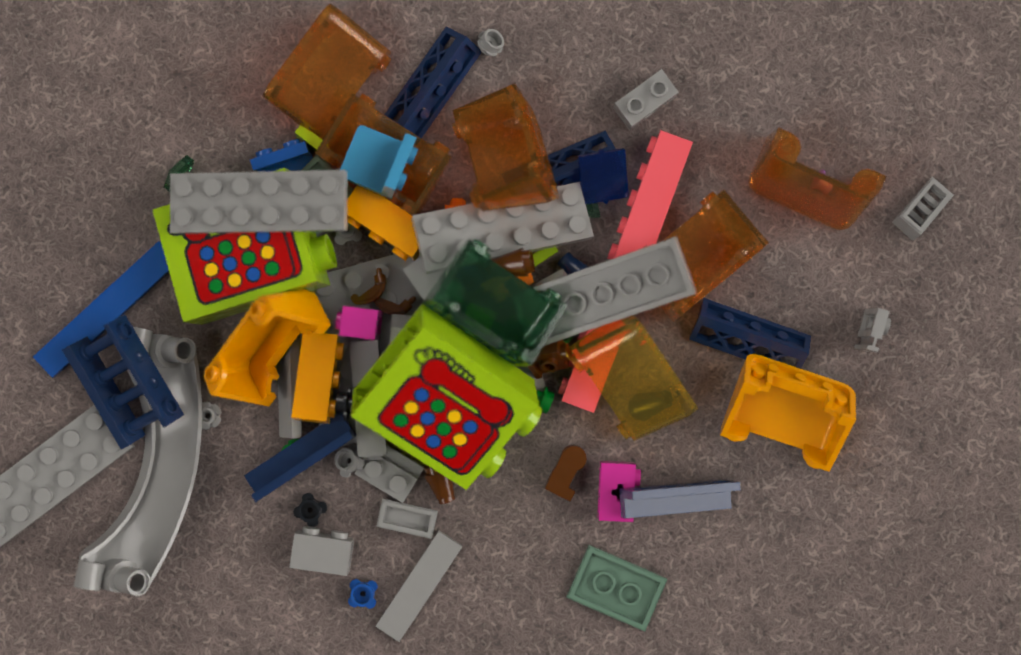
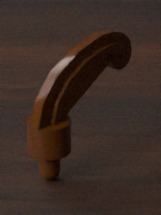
[351,268,386,305]
[374,295,416,315]

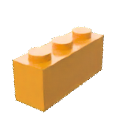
[347,185,420,261]
[291,333,344,424]

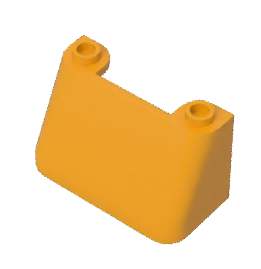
[204,289,331,407]
[720,354,856,472]

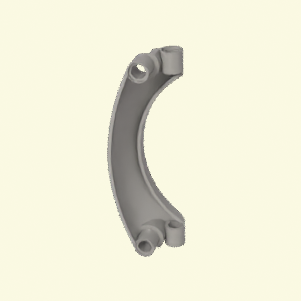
[73,327,202,596]

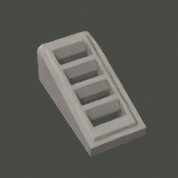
[892,177,954,240]

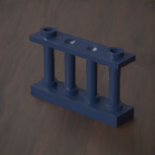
[62,315,184,450]

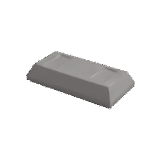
[376,498,438,539]

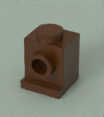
[525,339,572,379]

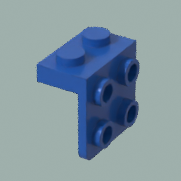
[250,139,313,172]

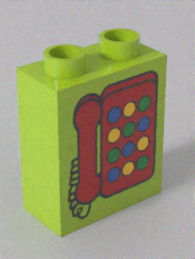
[152,168,337,325]
[351,303,542,490]

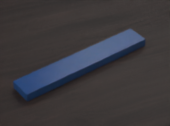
[33,241,169,378]

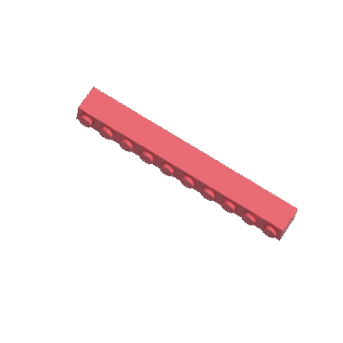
[558,130,693,413]

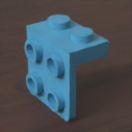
[340,125,418,199]

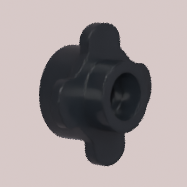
[335,388,352,421]
[293,493,327,527]

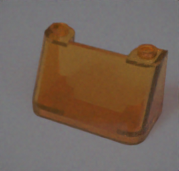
[263,3,392,144]
[452,83,559,212]
[315,93,452,215]
[748,128,887,230]
[643,189,769,322]

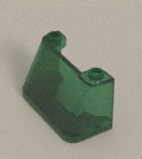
[423,239,568,367]

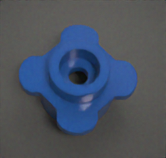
[348,579,378,609]

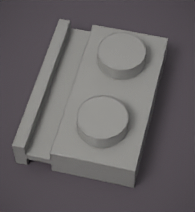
[854,308,891,352]
[354,444,424,503]

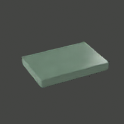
[566,544,668,632]

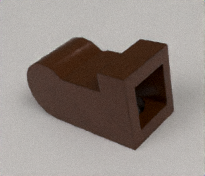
[544,444,587,502]

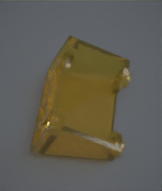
[569,315,698,441]

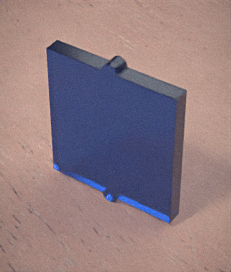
[578,148,629,204]

